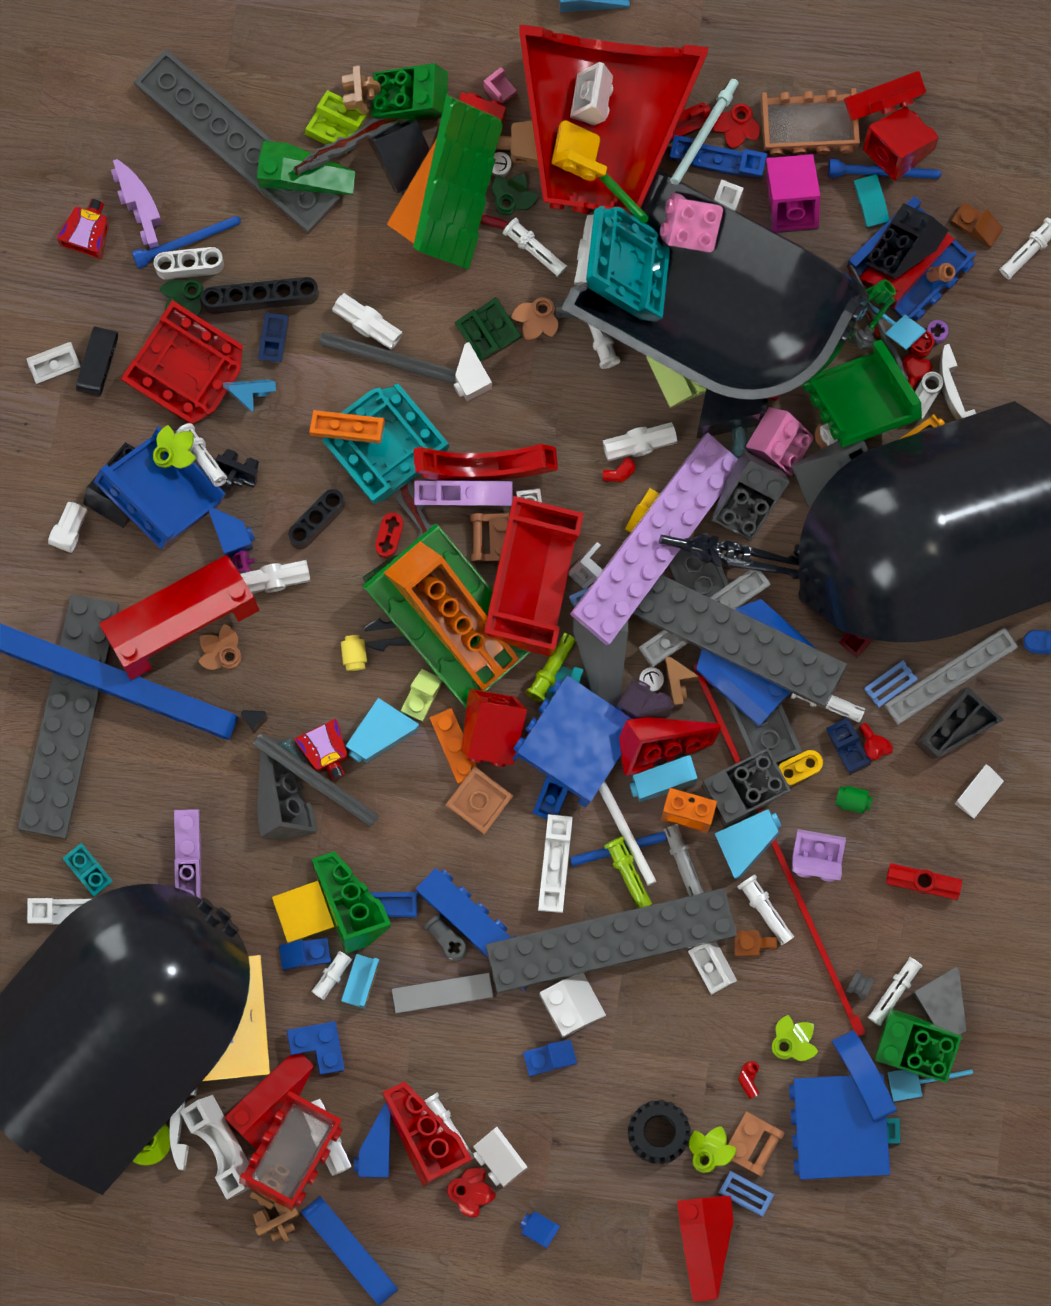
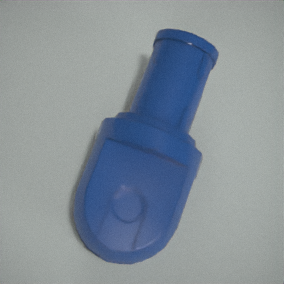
[1023,630,1051,655]

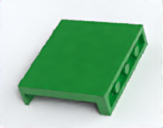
[802,340,922,448]

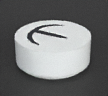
[492,152,511,177]
[639,667,664,693]

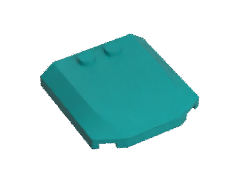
[586,206,670,322]
[322,384,450,504]

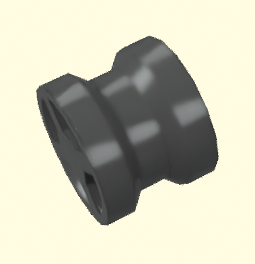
[846,970,875,1001]

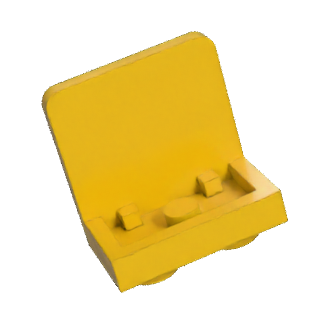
[551,120,607,181]

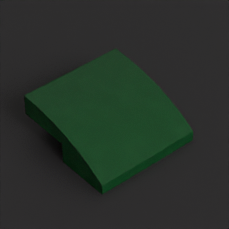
[455,297,522,362]

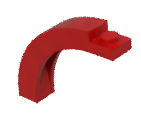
[413,443,558,481]

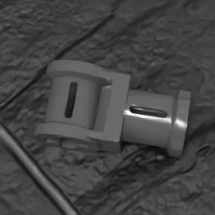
[423,914,467,962]

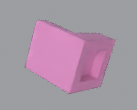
[484,67,517,104]

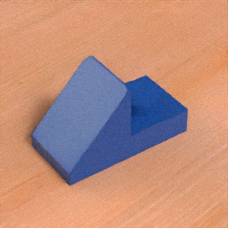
[279,938,331,970]
[523,1040,577,1077]

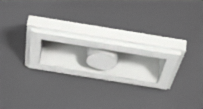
[27,342,81,384]
[955,764,1004,819]
[688,942,737,995]

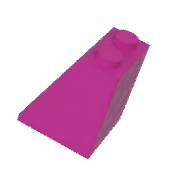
[766,154,820,232]

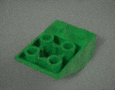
[371,63,448,120]
[875,1008,962,1083]

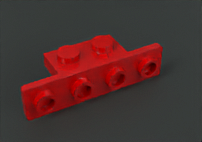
[844,71,926,121]

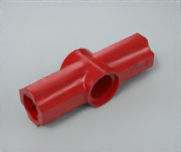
[885,863,962,901]

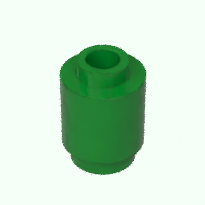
[836,785,873,814]

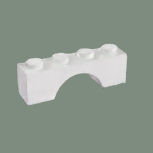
[180,1095,259,1199]

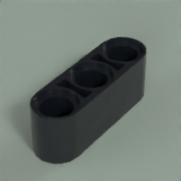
[76,326,118,397]
[288,489,345,549]

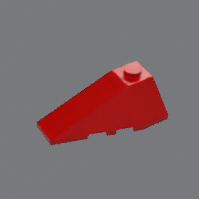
[859,233,955,309]
[619,717,721,776]
[382,1081,472,1187]
[677,1196,734,1302]

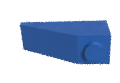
[354,1102,391,1178]

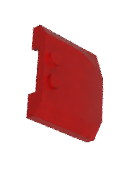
[121,300,243,424]

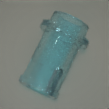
[730,428,749,459]
[279,737,308,763]

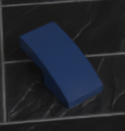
[258,313,289,362]
[826,718,871,775]

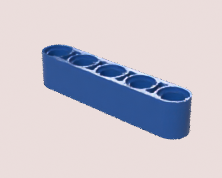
[301,1196,399,1306]

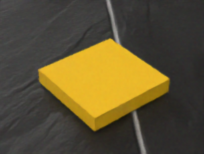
[272,881,335,943]

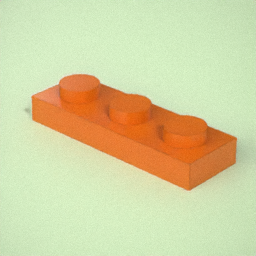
[309,410,385,444]
[429,708,477,785]

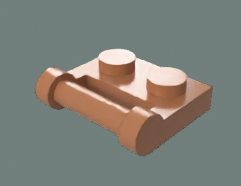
[470,513,509,563]
[728,1111,785,1177]

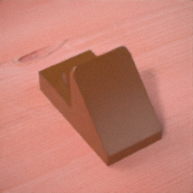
[950,202,1003,248]

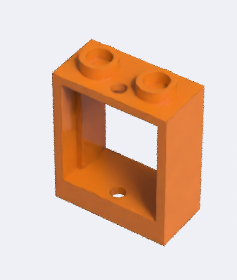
[661,788,717,833]

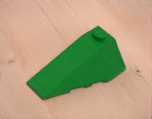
[257,141,356,195]
[311,851,391,954]

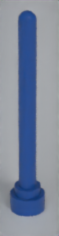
[828,159,942,179]
[132,216,241,269]

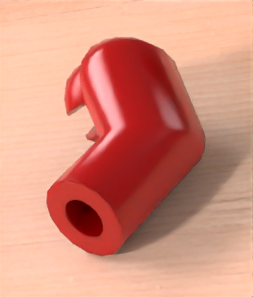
[602,458,636,482]
[738,1061,760,1099]

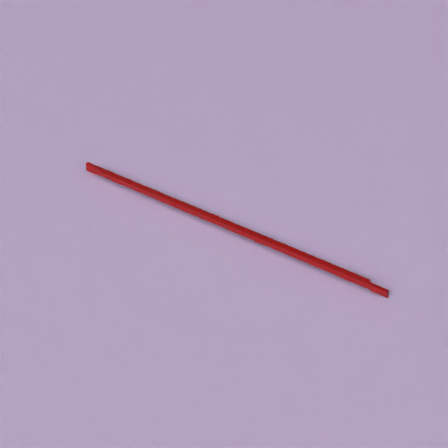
[692,663,866,1037]

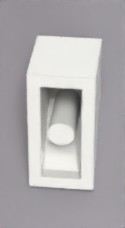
[454,342,492,402]

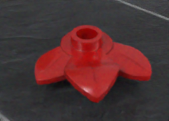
[713,104,760,149]
[447,1167,496,1217]

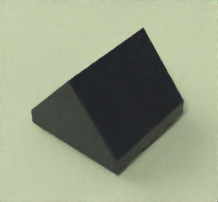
[241,710,267,733]

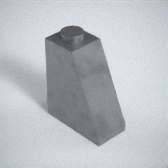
[912,967,967,1040]

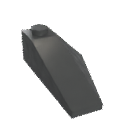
[257,737,317,840]

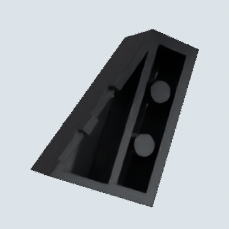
[915,687,1004,759]

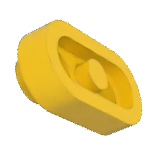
[779,750,823,786]

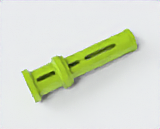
[525,633,576,703]
[604,836,652,909]

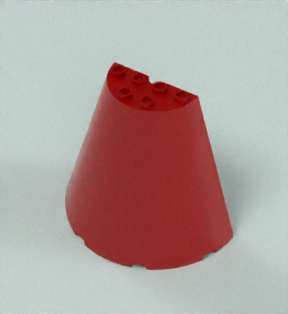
[519,24,709,216]

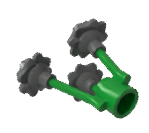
[853,279,896,350]

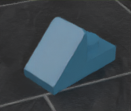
[223,379,276,412]

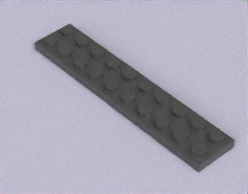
[134,49,340,234]
[668,532,802,763]
[632,575,848,708]
[18,594,119,840]
[486,888,737,994]

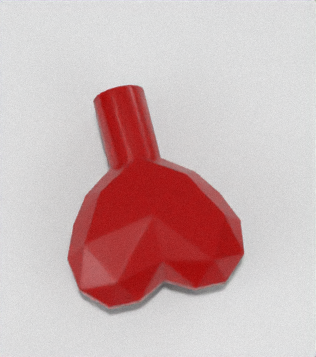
[903,354,933,391]
[859,722,894,760]

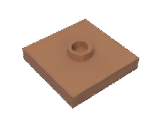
[445,766,514,835]

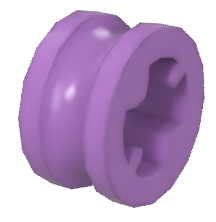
[926,320,949,344]

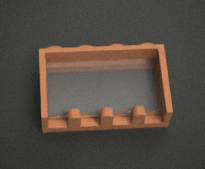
[760,88,860,157]

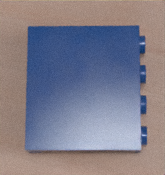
[847,196,976,322]
[94,427,226,549]
[512,675,632,807]
[789,1074,890,1180]

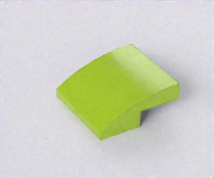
[304,90,369,154]

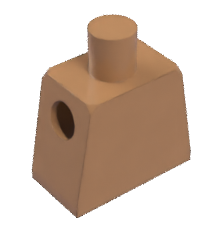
[497,121,539,168]

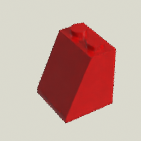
[863,106,939,181]
[462,688,527,767]

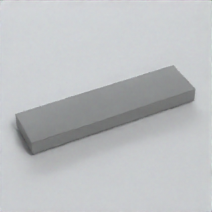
[392,973,493,1014]

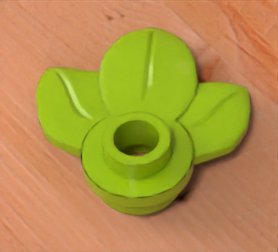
[153,425,196,469]
[772,1015,818,1061]
[689,1126,737,1173]

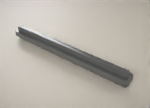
[319,332,456,383]
[253,733,378,826]

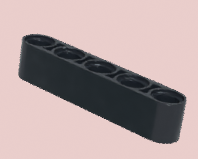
[201,277,319,314]

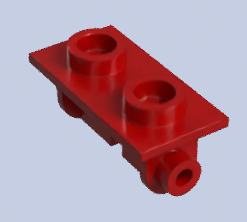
[670,102,711,141]

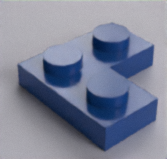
[286,1021,345,1075]

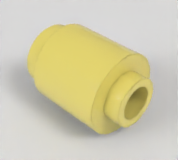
[341,635,367,671]

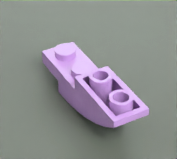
[111,159,162,249]
[414,481,513,506]
[174,809,201,899]

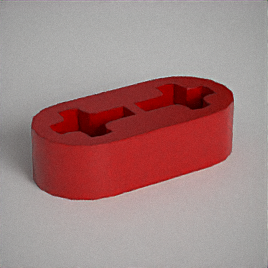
[375,513,404,559]

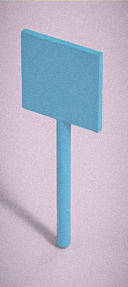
[869,302,926,350]
[887,1070,973,1102]

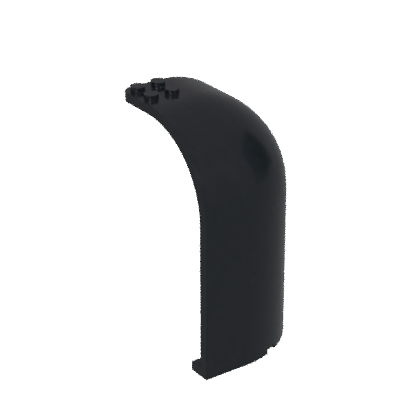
[561,171,869,399]
[798,401,1051,642]
[0,884,250,1195]

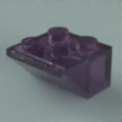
[617,680,674,719]

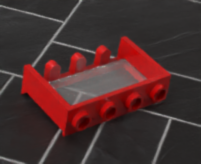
[239,1091,343,1212]

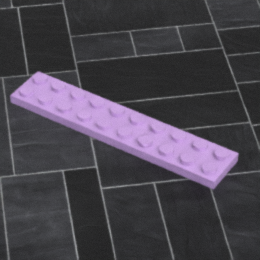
[570,433,738,646]

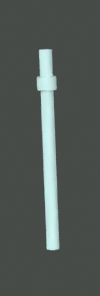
[670,79,739,185]

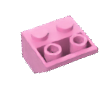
[746,407,815,477]

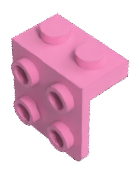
[660,193,723,252]

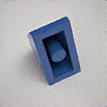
[208,508,255,558]
[533,776,569,820]
[520,1211,560,1249]

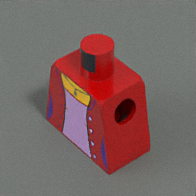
[57,199,109,260]
[294,718,348,781]

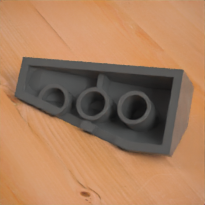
[573,617,628,708]

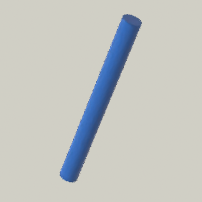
[570,831,666,867]

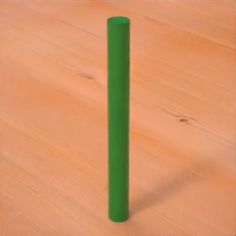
[599,173,648,223]

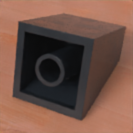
[368,119,430,195]
[696,388,768,438]

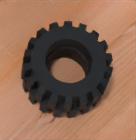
[627,1100,691,1164]

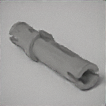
[663,824,704,896]

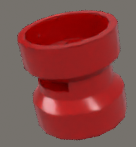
[908,331,934,359]

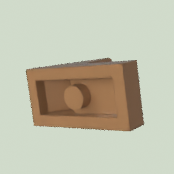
[665,657,698,709]

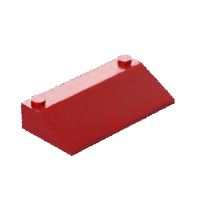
[484,496,584,657]
[99,555,260,680]

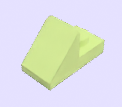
[401,669,442,723]

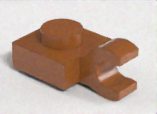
[735,931,777,956]

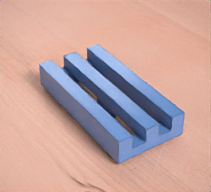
[864,660,918,708]
[719,1171,774,1217]

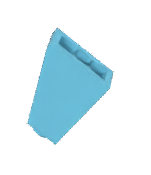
[346,698,419,763]
[629,755,697,802]
[715,809,782,880]

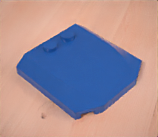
[696,599,818,727]

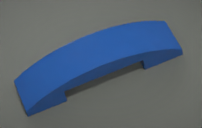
[670,135,767,177]
[831,1030,897,1122]

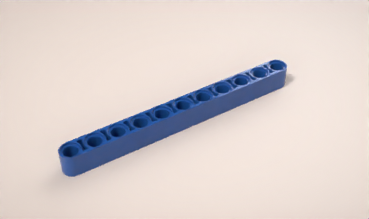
[0,623,239,740]

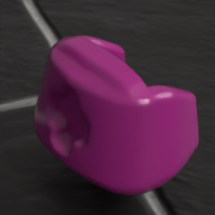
[233,550,255,574]

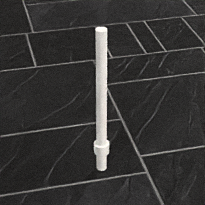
[599,781,657,886]

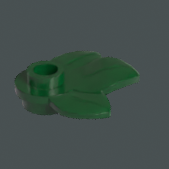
[492,174,538,215]
[160,279,204,316]

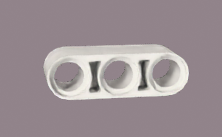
[154,247,224,280]

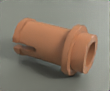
[926,263,955,282]

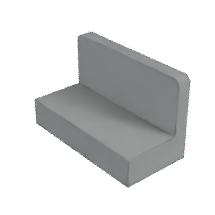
[568,542,603,589]

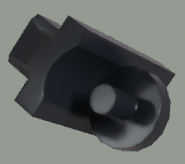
[215,449,259,490]

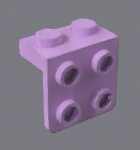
[792,829,846,882]

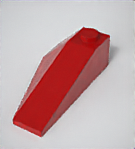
[224,1054,314,1150]

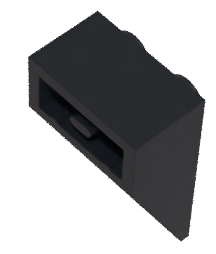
[864,203,949,279]
[83,442,135,528]

